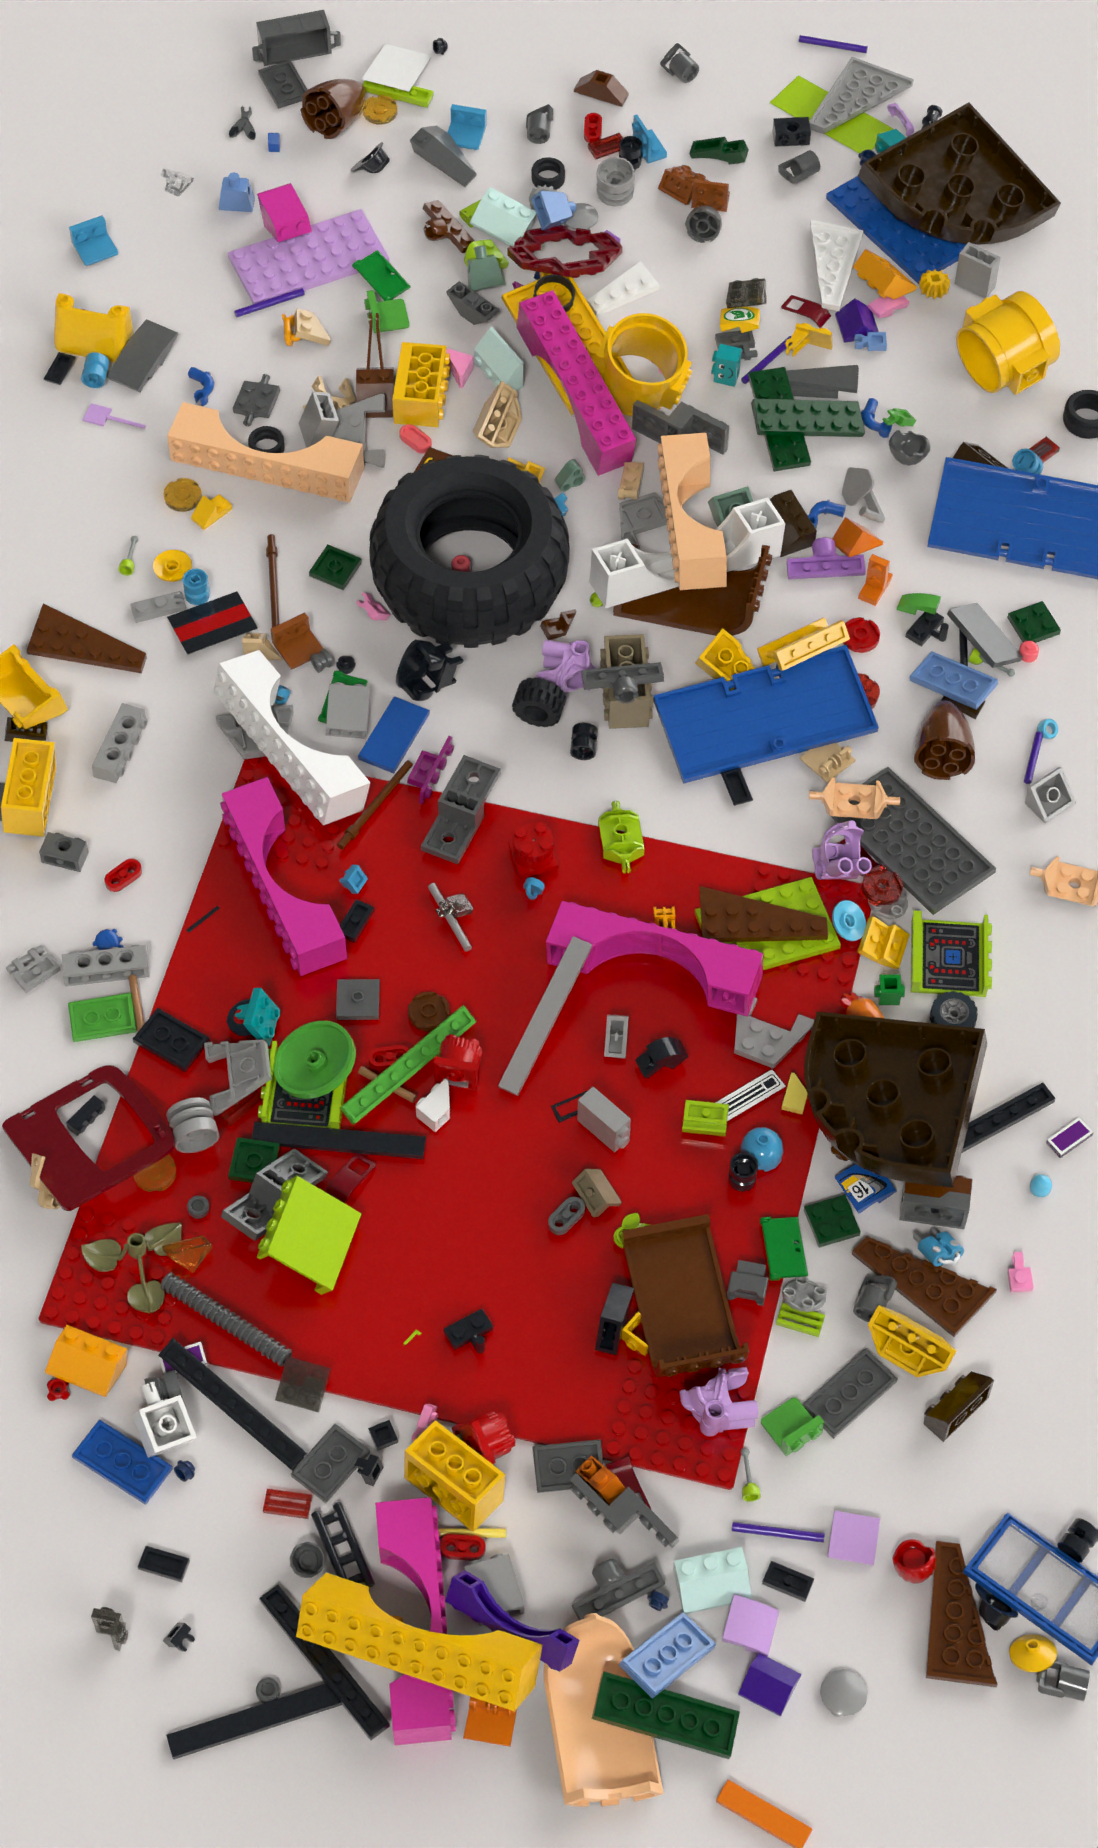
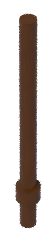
[266,534,279,628]
[337,760,413,850]

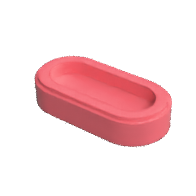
[399,424,432,453]

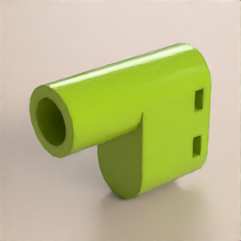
[459,199,481,228]

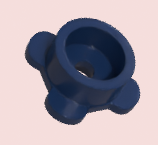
[858,149,876,166]

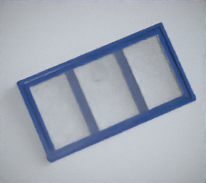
[963,1513,1098,1666]

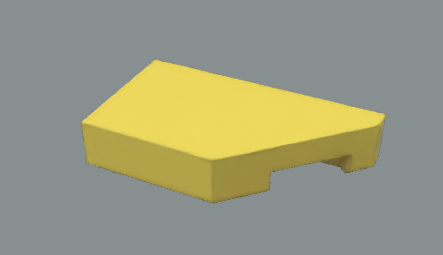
[782,1072,808,1114]

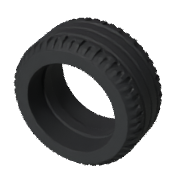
[1063,390,1098,439]

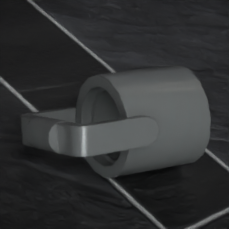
[660,43,699,83]
[526,104,553,144]
[778,150,821,183]
[853,1275,897,1322]
[1036,1661,1090,1701]

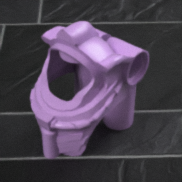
[536,640,596,693]
[812,820,872,880]
[679,1367,758,1436]

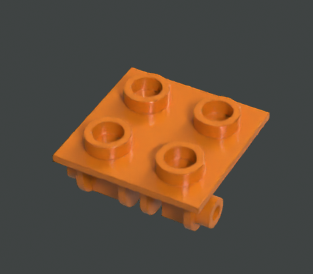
[463,1697,517,1747]

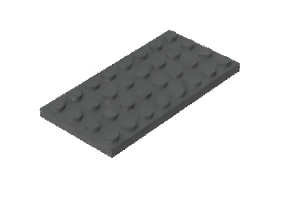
[826,767,996,915]

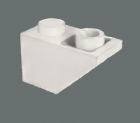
[416,1079,450,1132]

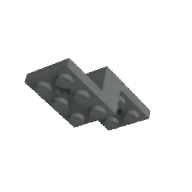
[632,400,729,455]
[421,755,501,864]
[221,1149,328,1241]
[569,1473,679,1548]

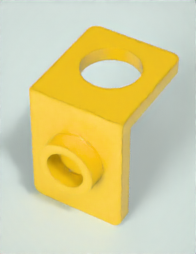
[622,1312,648,1356]

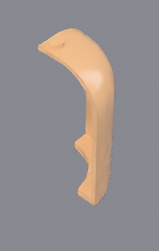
[543,1613,663,1807]

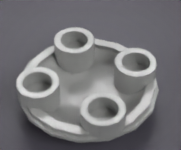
[563,203,598,230]
[868,882,908,919]
[782,1277,827,1312]
[820,1669,868,1717]

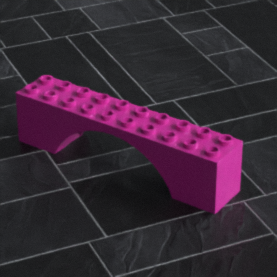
[516,290,636,476]
[220,777,347,976]
[546,901,763,1017]
[375,1497,456,1745]

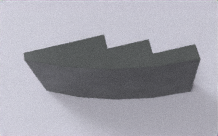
[107,319,179,393]

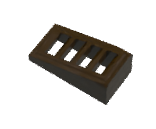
[4,717,47,742]

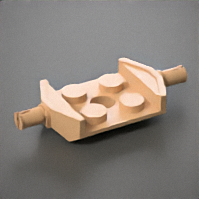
[809,778,900,819]
[1029,857,1098,907]

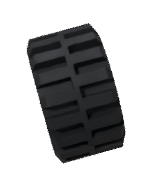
[512,678,566,727]

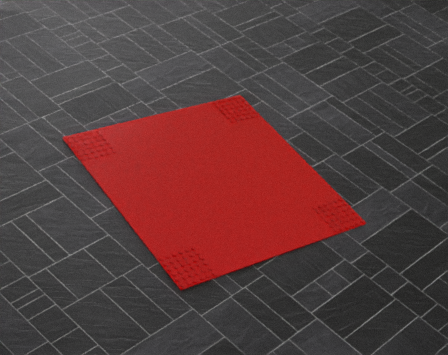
[39,756,875,1490]

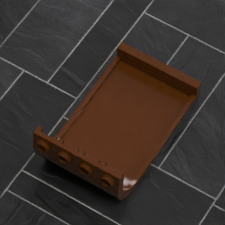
[613,544,772,636]
[621,1214,749,1378]

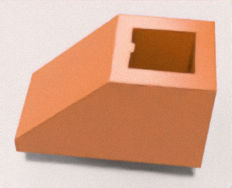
[575,1455,626,1505]

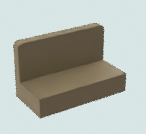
[572,1169,622,1217]

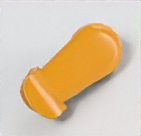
[282,314,301,346]

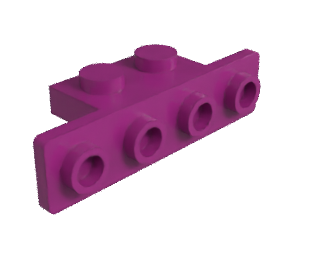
[407,736,454,805]

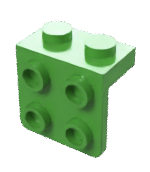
[364,290,409,333]
[761,1397,824,1456]

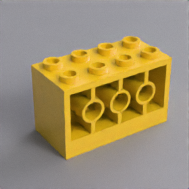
[392,342,450,427]
[1,738,56,837]
[404,1420,505,1532]

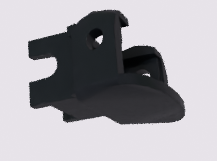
[396,639,464,701]

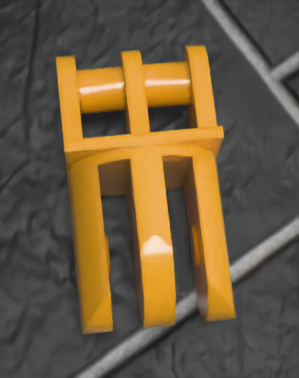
[653,906,676,929]

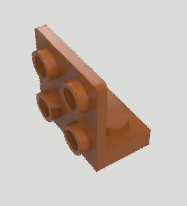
[658,165,709,205]
[691,180,730,212]
[271,612,323,669]

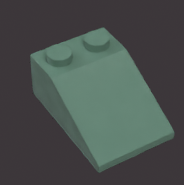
[708,486,753,527]

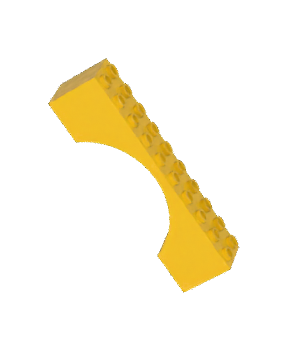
[296,1573,543,1712]

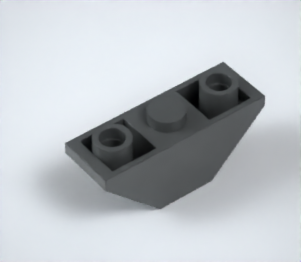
[446,281,499,325]

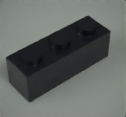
[66,1095,105,1136]

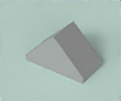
[604,1014,629,1058]

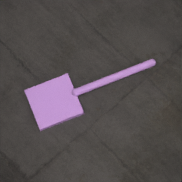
[83,403,146,429]

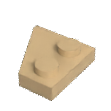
[294,308,331,346]

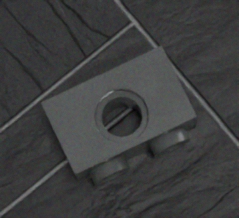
[39,832,89,872]

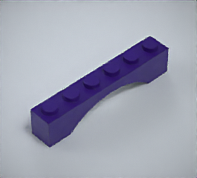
[445,1570,580,1672]

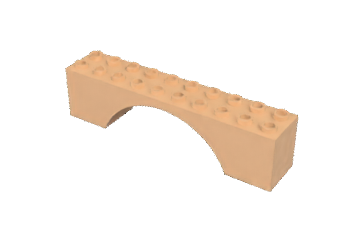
[167,402,364,502]
[657,433,727,590]

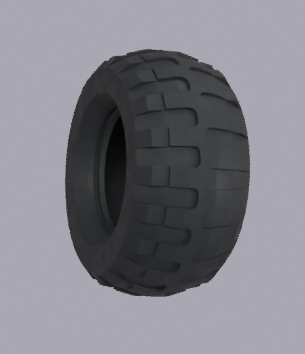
[369,455,570,648]

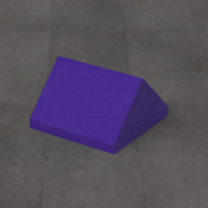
[835,298,879,343]
[738,1653,802,1717]

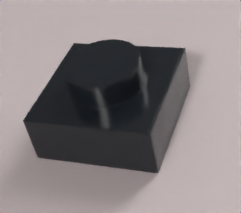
[368,1420,398,1451]

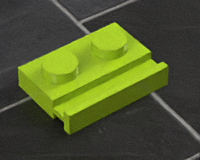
[682,1100,729,1136]

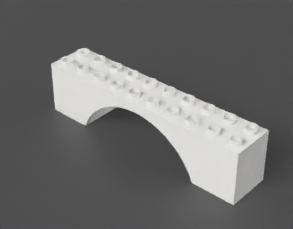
[589,498,785,608]
[213,650,370,825]

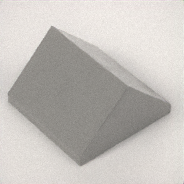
[1025,767,1076,822]

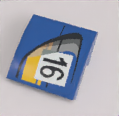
[835,1164,897,1214]

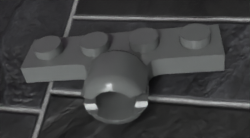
[581,662,664,704]
[572,1558,666,1620]

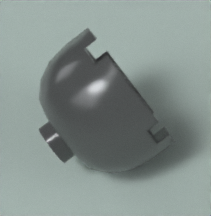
[685,205,722,243]

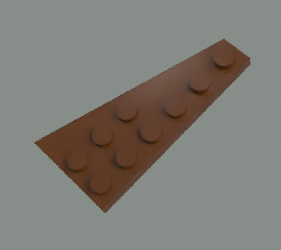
[27,603,147,673]
[699,886,828,942]
[852,1236,997,1337]
[926,1541,998,1687]

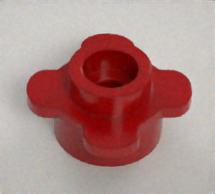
[47,1378,70,1401]

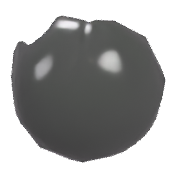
[289,1542,325,1578]

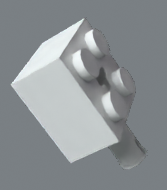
[132,1382,197,1458]

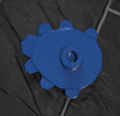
[92,929,124,950]

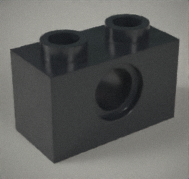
[772,117,811,147]

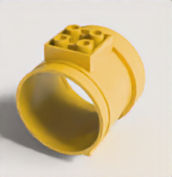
[956,291,1060,395]
[593,313,692,417]

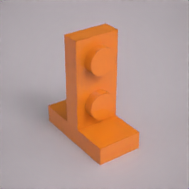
[858,554,893,606]

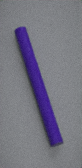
[799,35,868,53]
[234,288,305,318]
[741,336,792,384]
[732,1522,825,1543]

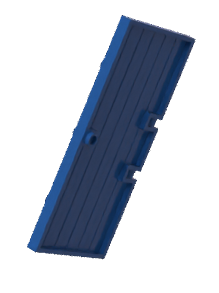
[927,457,1098,579]
[653,645,879,784]

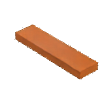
[716,1780,813,1848]

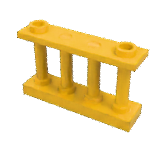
[757,617,850,671]

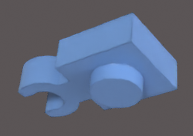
[854,332,887,351]

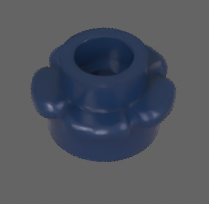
[174,1460,195,1482]
[647,1591,669,1611]

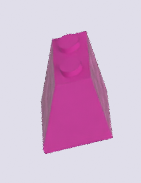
[257,183,312,242]

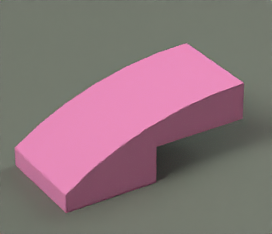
[868,296,909,318]

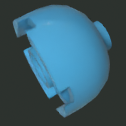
[740,1127,784,1172]

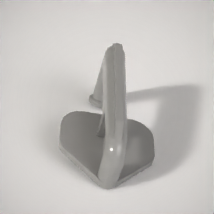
[842,467,885,522]

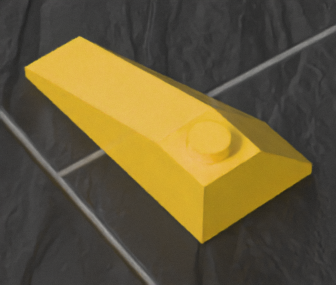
[695,629,755,690]

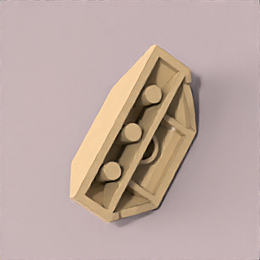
[473,381,522,448]

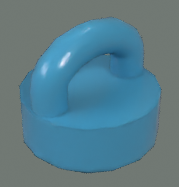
[275,685,291,705]
[523,877,545,900]

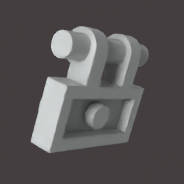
[6,945,61,993]

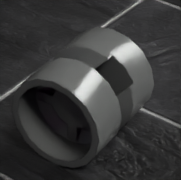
[144,1370,183,1401]

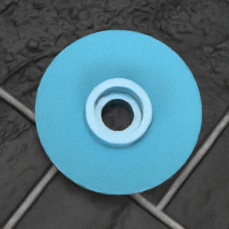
[832,900,866,941]

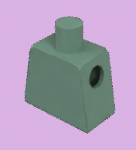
[468,246,505,291]

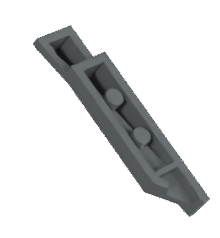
[786,365,859,399]

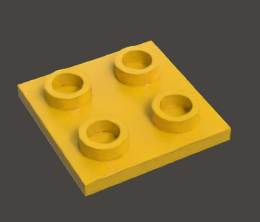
[785,323,833,357]

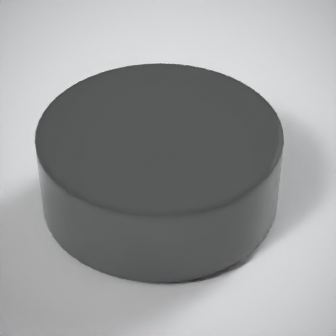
[187,1196,210,1219]
[256,1678,280,1703]

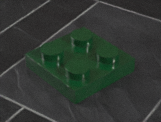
[309,544,362,590]
[1007,601,1061,643]
[228,1137,280,1183]
[804,1195,860,1248]

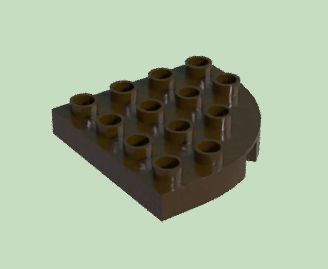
[858,102,1061,245]
[804,1011,987,1188]

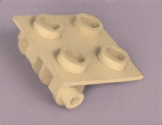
[799,743,856,783]

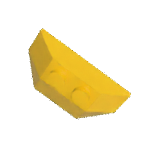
[868,1305,957,1378]

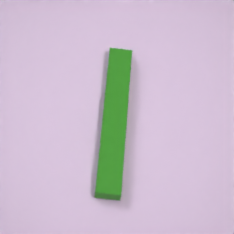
[340,1005,476,1125]

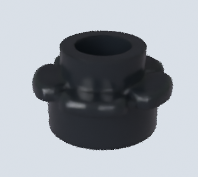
[433,38,448,55]
[336,656,356,674]

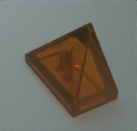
[162,1235,212,1273]

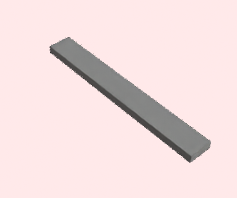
[498,936,593,1096]

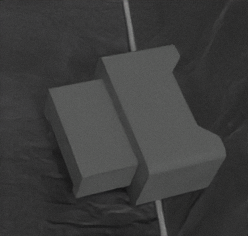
[727,1260,768,1306]

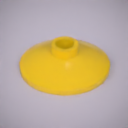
[153,550,192,582]
[1009,1634,1057,1672]

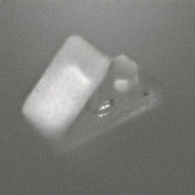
[161,169,194,196]

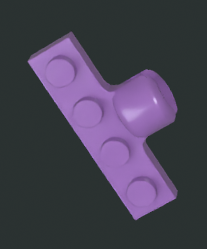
[786,537,866,580]

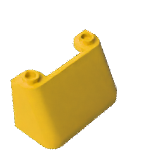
[54,293,134,363]
[0,644,68,729]

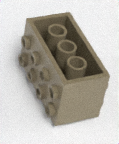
[600,634,653,729]

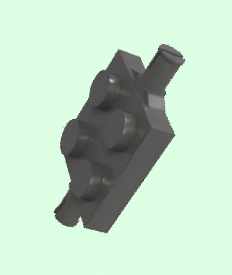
[233,374,280,427]

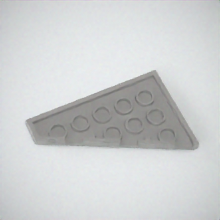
[809,57,914,133]

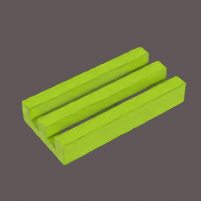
[776,1302,825,1337]

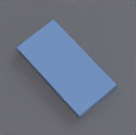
[909,651,998,710]
[619,1612,716,1699]

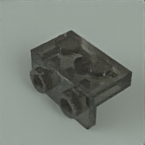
[91,1607,128,1651]

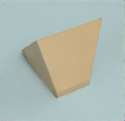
[242,633,283,660]

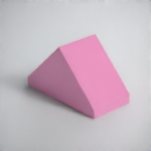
[447,349,473,388]

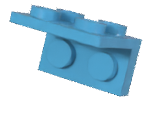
[447,104,487,150]
[632,114,667,164]
[69,215,118,266]

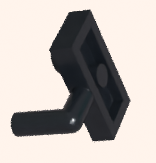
[905,612,949,647]
[443,1309,493,1354]

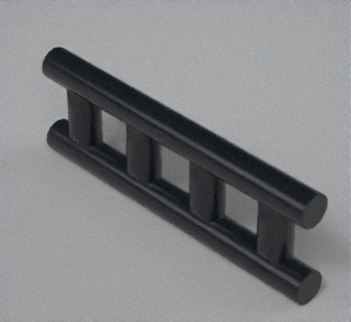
[311,1502,375,1588]

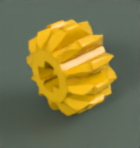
[919,269,950,300]

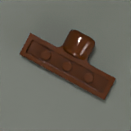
[423,200,475,253]

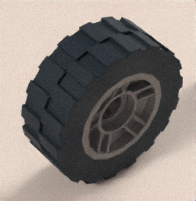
[930,991,978,1028]

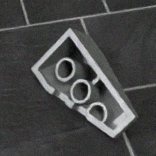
[410,125,477,187]

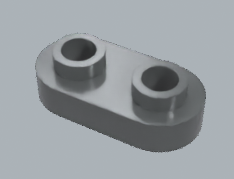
[548,1197,585,1235]

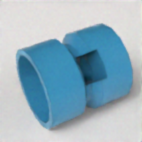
[81,352,109,388]
[1012,449,1043,474]
[182,569,210,605]

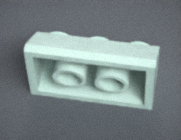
[470,187,536,246]
[473,327,523,391]
[673,1547,752,1614]

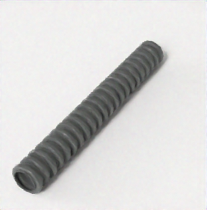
[161,1272,292,1367]

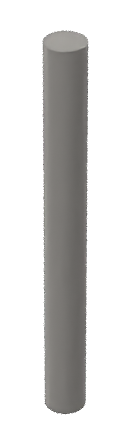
[428,883,472,952]

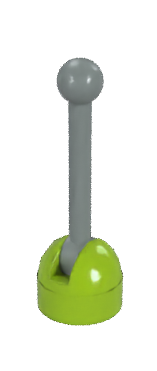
[118,536,138,576]
[968,648,1015,677]
[741,1448,761,1502]

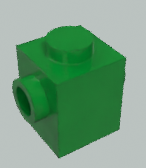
[874,974,905,1006]

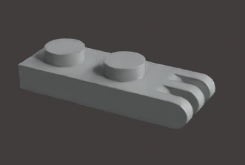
[130,591,187,623]

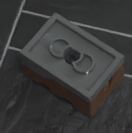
[899,1175,972,1229]

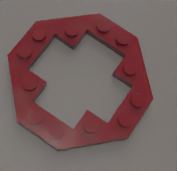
[507,225,622,278]

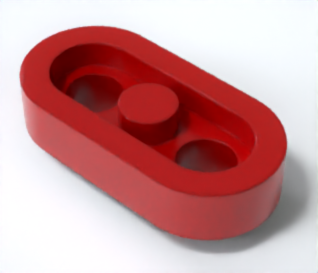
[584,113,602,143]
[104,859,142,892]
[368,1045,409,1070]
[440,1534,486,1561]

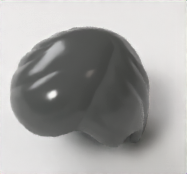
[889,430,930,466]

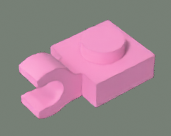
[356,592,390,621]
[1007,1252,1034,1293]
[412,1404,438,1441]

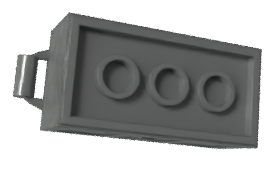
[252,10,341,66]

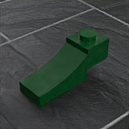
[689,137,749,165]

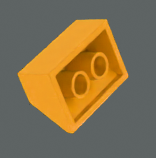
[853,249,917,300]
[45,1325,127,1397]

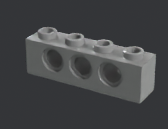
[92,703,148,783]
[62,945,149,987]

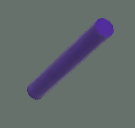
[1024,731,1043,784]

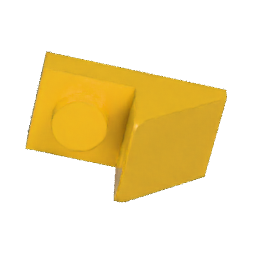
[191,494,232,530]

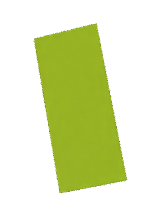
[770,75,893,153]

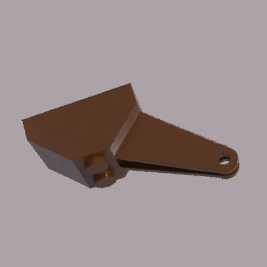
[356,313,395,418]

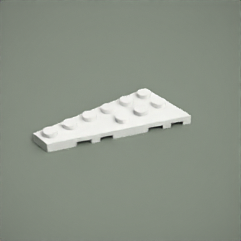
[810,220,863,311]

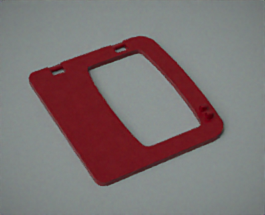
[2,1065,175,1211]

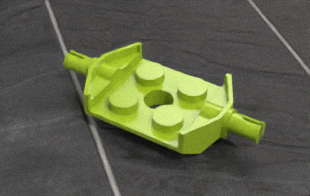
[598,801,644,873]

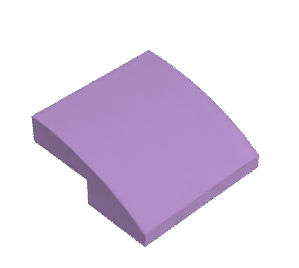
[828,1511,880,1565]
[722,1595,779,1656]

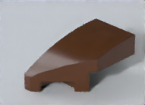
[540,609,577,640]

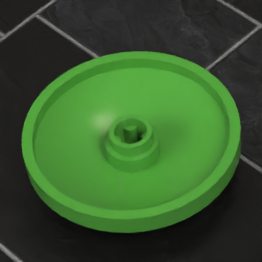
[273,1021,356,1099]

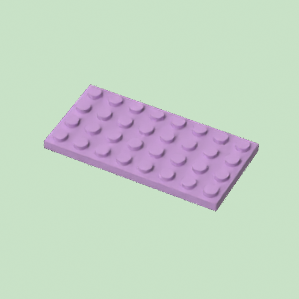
[227,209,389,304]

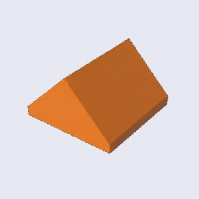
[832,517,883,558]

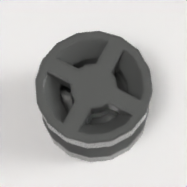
[310,649,333,673]

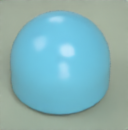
[1037,719,1058,739]
[1030,1174,1052,1197]

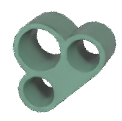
[554,459,585,492]

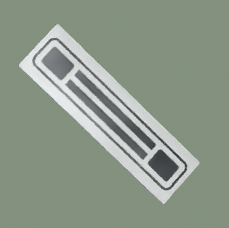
[716,1070,786,1121]

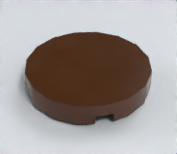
[408,992,450,1032]

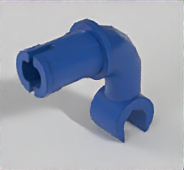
[188,367,214,406]
[861,398,892,438]
[807,500,846,529]

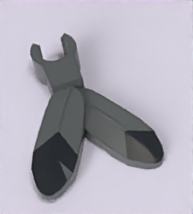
[229,106,256,140]

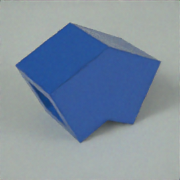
[268,133,280,152]

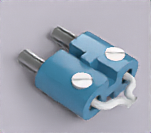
[913,1226,964,1267]

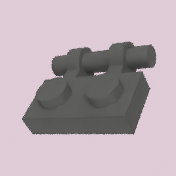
[715,330,758,361]

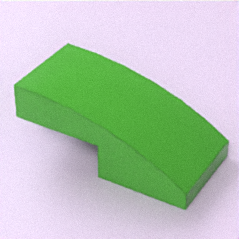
[897,593,941,615]

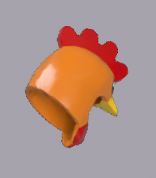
[839,992,884,1018]

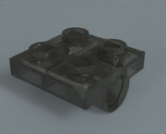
[726,278,767,309]
[275,1356,331,1412]

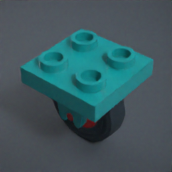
[227,988,280,1046]

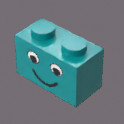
[711,344,742,387]

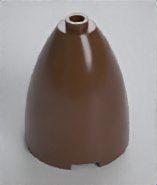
[300,79,366,139]
[914,701,975,780]

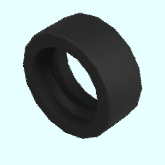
[531,157,565,190]
[248,426,284,453]

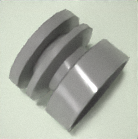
[597,157,634,206]
[166,1098,220,1153]

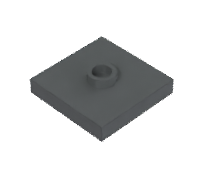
[336,979,380,1020]

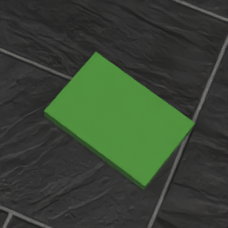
[68,993,137,1042]

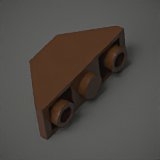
[574,70,629,107]

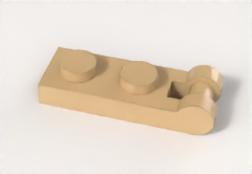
[618,462,644,500]

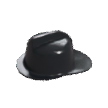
[350,142,390,173]
[975,1583,1018,1631]

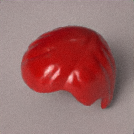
[892,1539,936,1584]

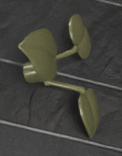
[81,1223,182,1313]

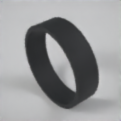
[533,274,575,312]

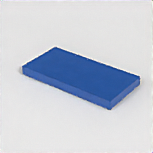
[358,696,430,774]
[72,1419,173,1505]

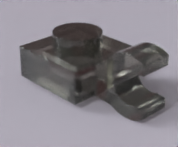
[435,893,474,918]

